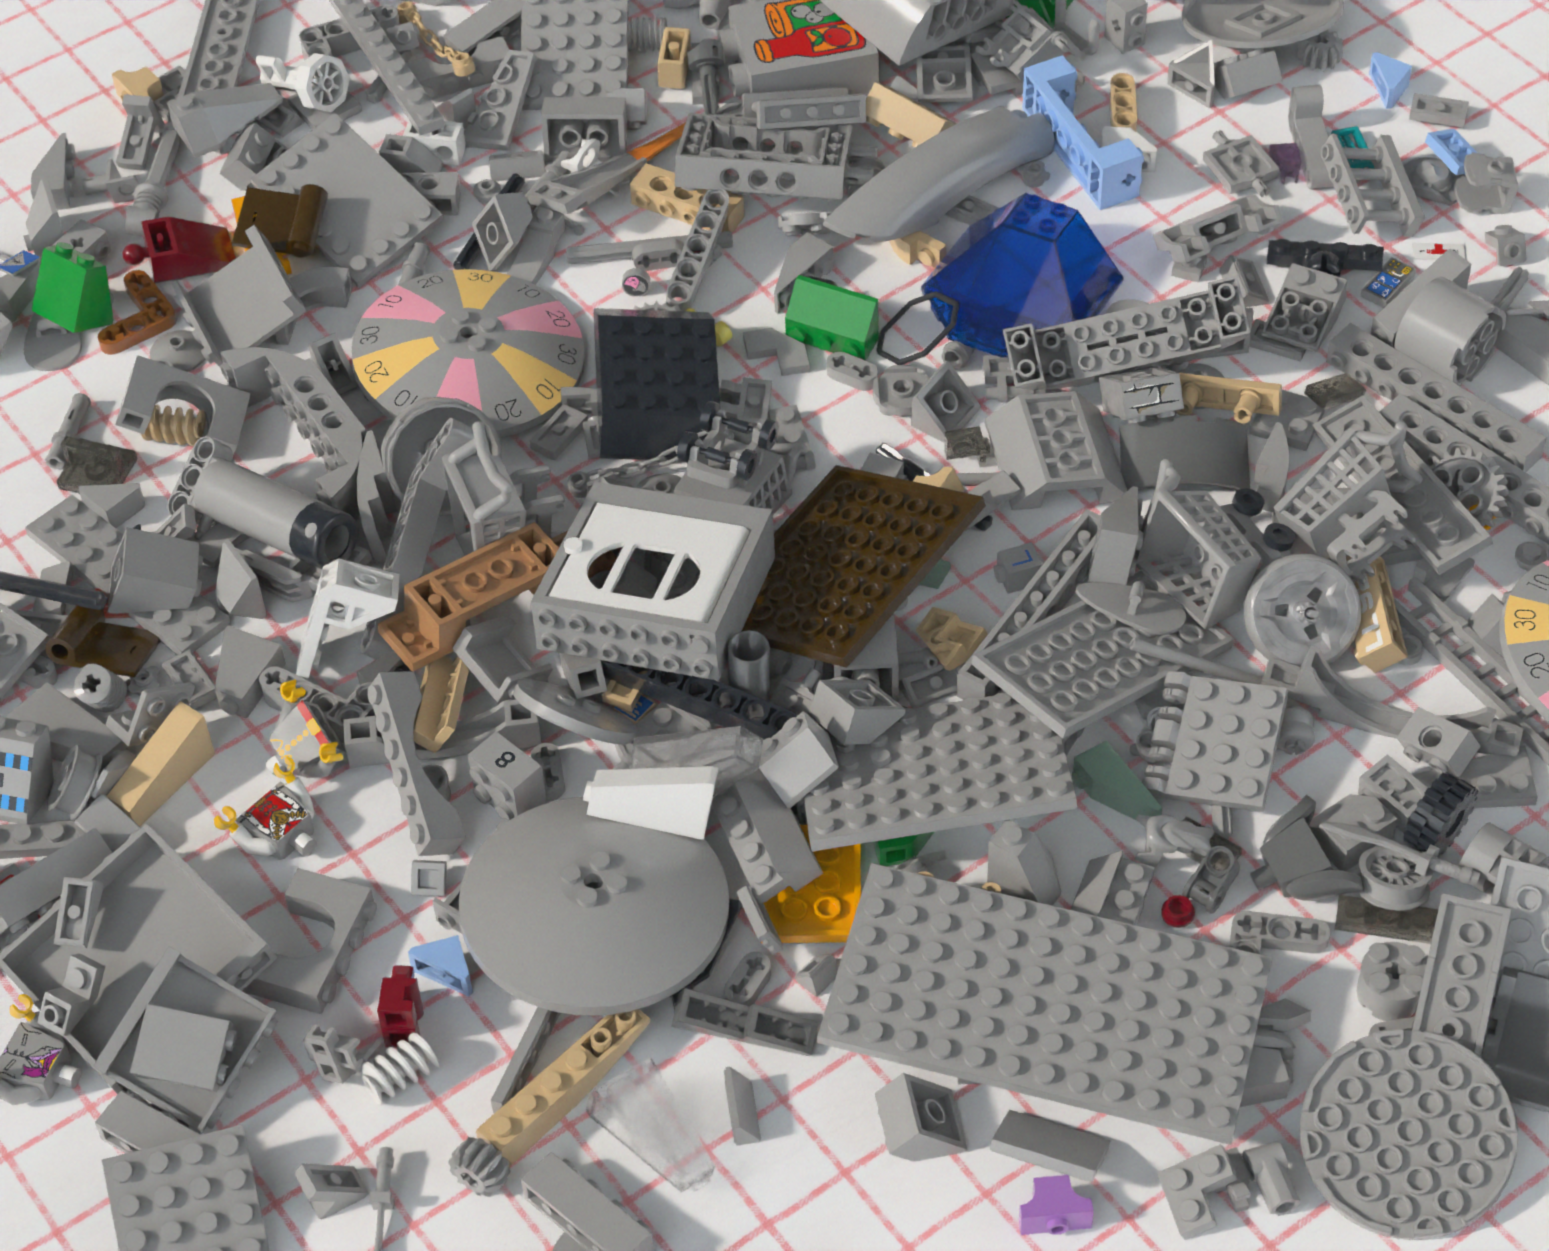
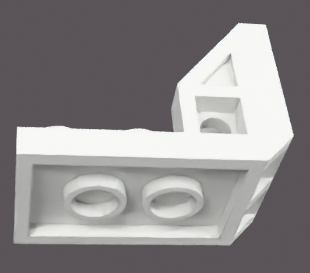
[296,558,400,678]

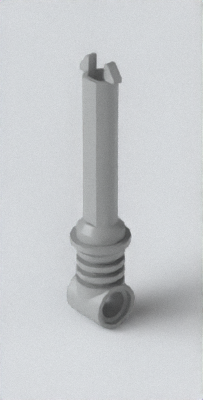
[125,127,182,236]

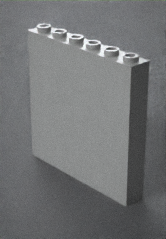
[0,823,278,1095]

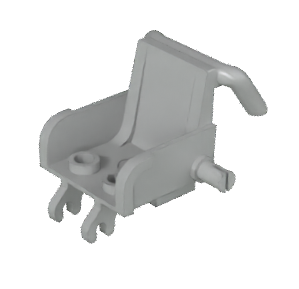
[976,0,1100,83]

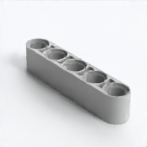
[666,187,729,311]

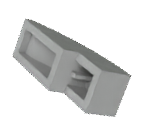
[1254,422,1289,513]

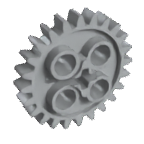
[1426,448,1510,527]

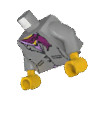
[0,994,81,1105]

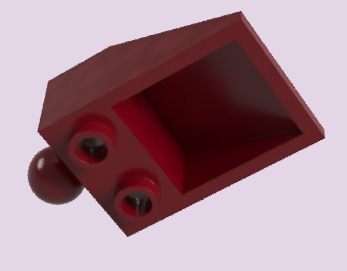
[122,216,236,283]

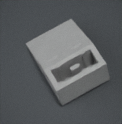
[1261,263,1347,352]
[1089,486,1143,585]

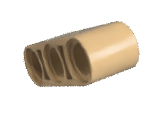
[1109,73,1137,132]

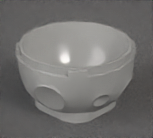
[381,397,502,516]

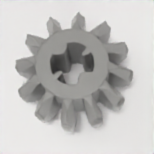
[1297,29,1343,72]
[448,1137,511,1197]

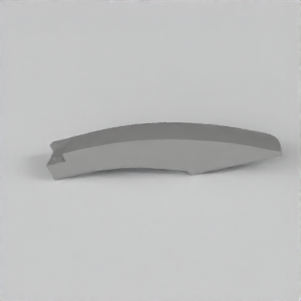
[823,106,1054,241]

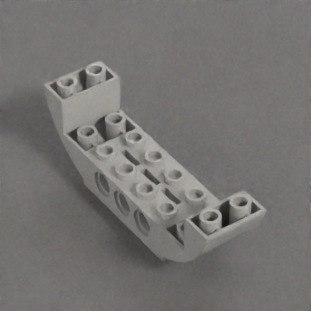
[1003,276,1251,390]
[220,347,366,521]

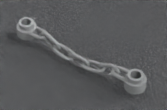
[567,425,734,498]

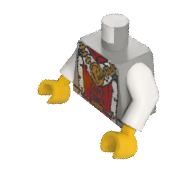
[214,756,317,860]

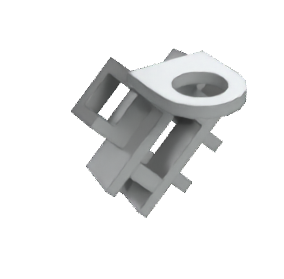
[303,1024,383,1084]

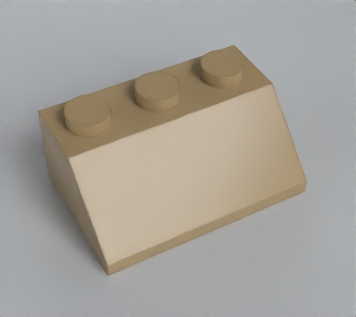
[866,82,956,147]

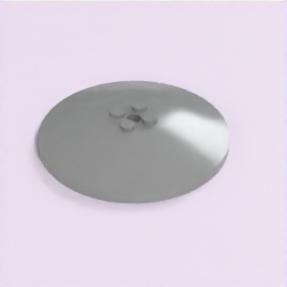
[459,797,729,1016]

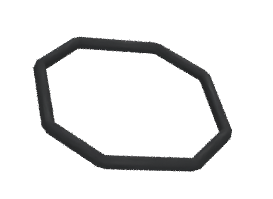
[876,292,959,365]

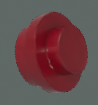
[1161,895,1195,928]

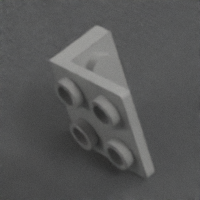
[106,682,195,747]

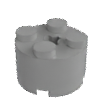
[1356,942,1427,1021]

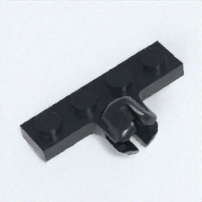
[1267,239,1384,277]

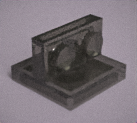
[56,436,138,494]

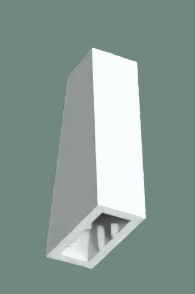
[583,766,719,840]

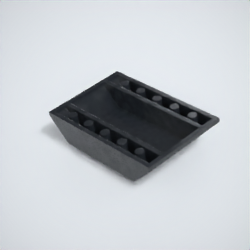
[593,308,720,461]

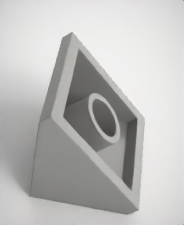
[911,361,981,444]

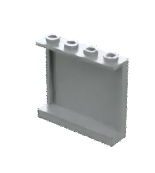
[92,946,279,1133]

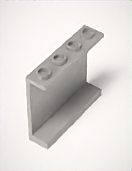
[172,225,307,367]

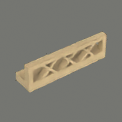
[413,655,469,753]

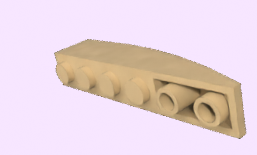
[476,1009,650,1167]

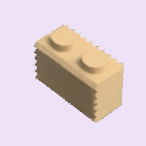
[657,27,691,89]

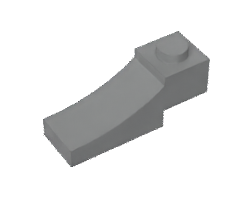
[507,206,566,285]

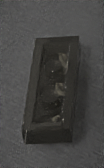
[1334,895,1438,944]

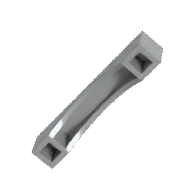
[368,671,466,856]
[343,699,541,768]

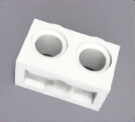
[403,120,466,166]

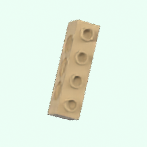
[630,163,745,233]

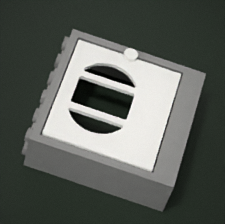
[531,481,775,681]

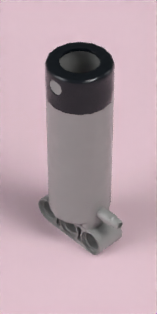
[167,436,358,569]

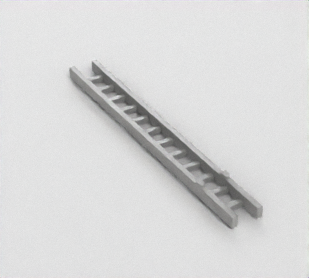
[1394,577,1549,765]

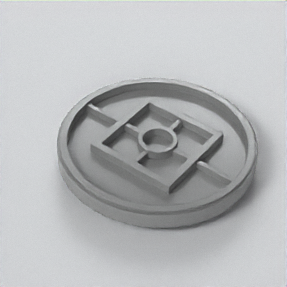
[513,679,637,744]

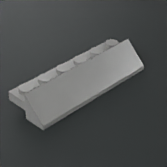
[693,737,823,904]
[1071,850,1155,925]

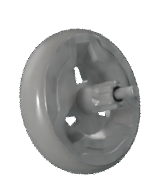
[1244,553,1361,667]

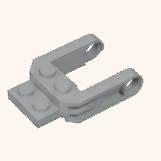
[218,545,372,602]

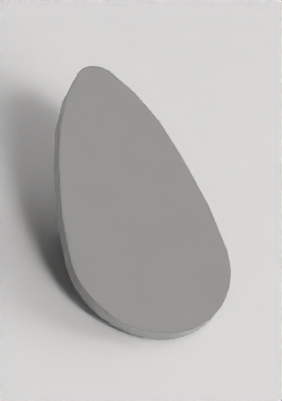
[24,312,82,371]
[1075,581,1186,635]

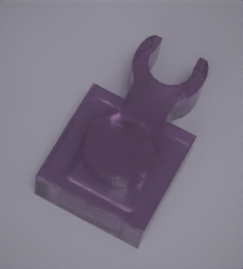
[1269,143,1301,184]

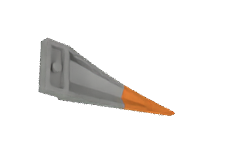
[527,122,686,214]

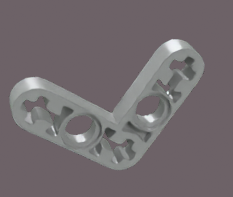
[1229,911,1331,954]

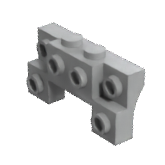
[1153,195,1283,266]

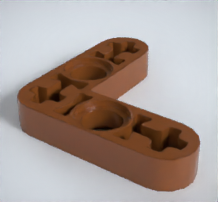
[97,270,177,355]

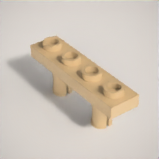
[1176,373,1282,423]

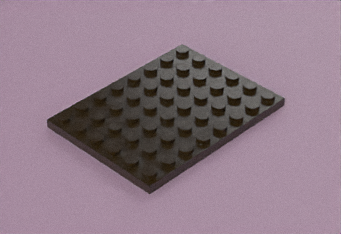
[708,465,986,668]

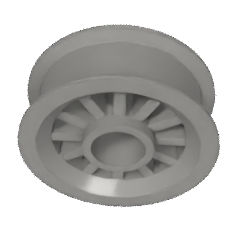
[47,744,102,820]
[1358,845,1434,911]

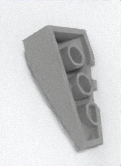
[167,83,283,158]

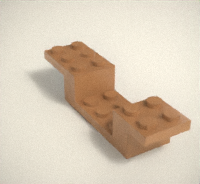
[378,522,617,671]

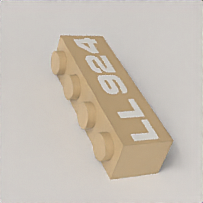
[1346,556,1408,673]

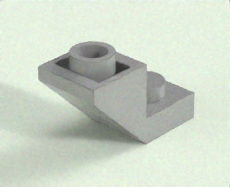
[37,953,105,1036]

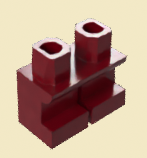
[377,965,424,1048]

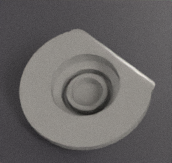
[1403,157,1463,206]

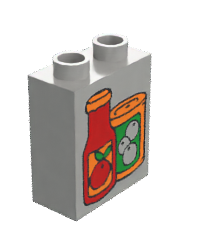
[717,0,879,97]

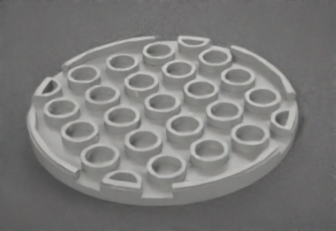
[1300,1028,1518,1240]

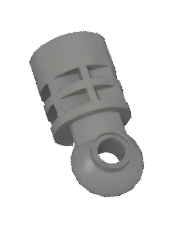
[1459,822,1549,897]

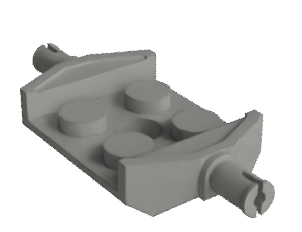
[612,694,711,770]

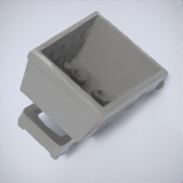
[442,421,565,556]
[1273,421,1423,584]

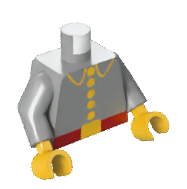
[266,679,346,778]

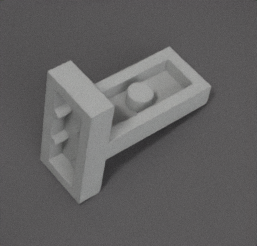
[116,94,165,170]

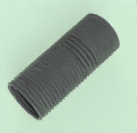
[728,630,770,718]

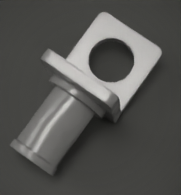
[82,159,140,203]

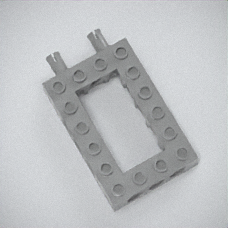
[675,113,878,201]

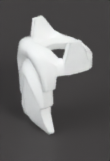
[561,138,631,194]

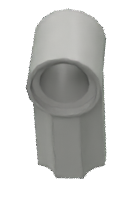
[1242,1141,1300,1216]

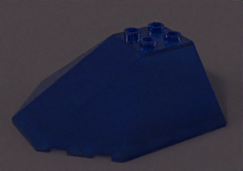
[921,193,1124,358]

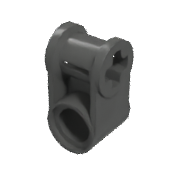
[1182,846,1240,914]

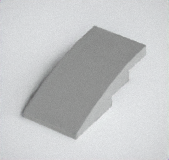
[916,37,972,103]
[357,430,398,565]

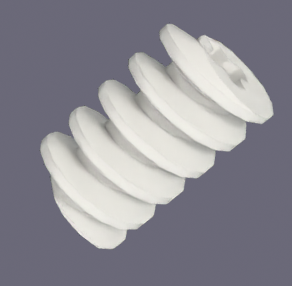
[362,1033,439,1105]

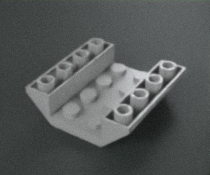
[984,391,1127,510]

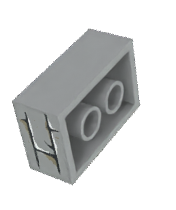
[1098,367,1184,423]

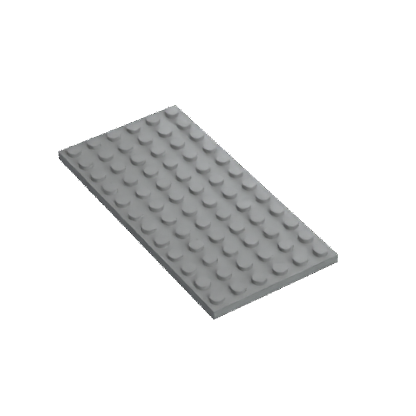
[817,863,1273,1145]

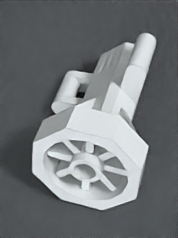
[256,53,350,113]

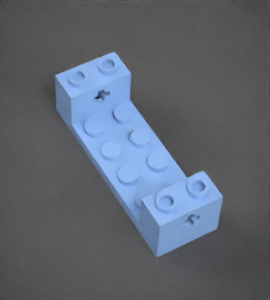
[1022,55,1144,210]

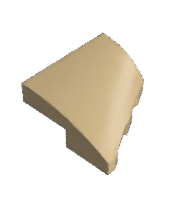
[916,607,988,671]

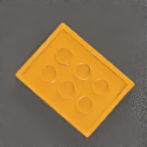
[760,825,861,943]

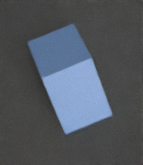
[1369,52,1412,109]
[408,935,473,997]

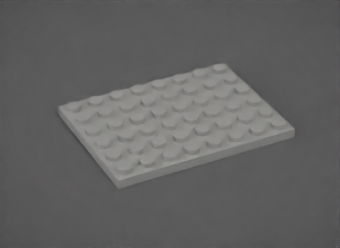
[804,693,1078,852]

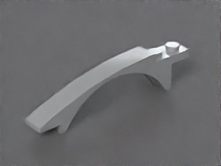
[1261,645,1524,756]

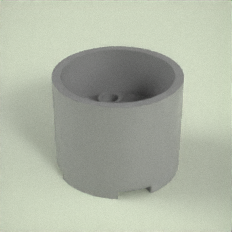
[1395,276,1506,386]

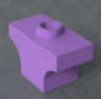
[1019,1175,1094,1235]

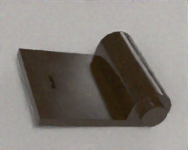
[232,184,328,258]
[45,605,161,678]

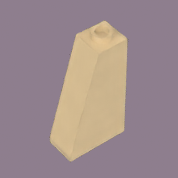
[107,701,215,826]

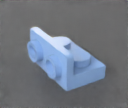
[1425,128,1477,175]

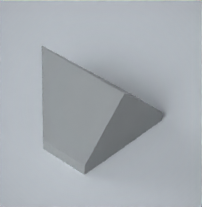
[1167,39,1215,108]

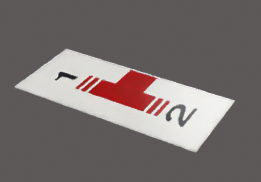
[1413,243,1465,259]

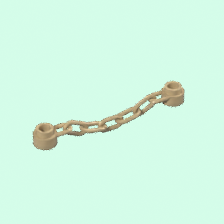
[397,1,475,77]

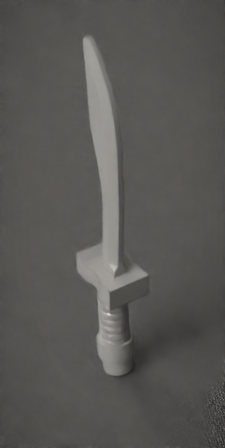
[1319,822,1480,885]
[369,1147,395,1251]

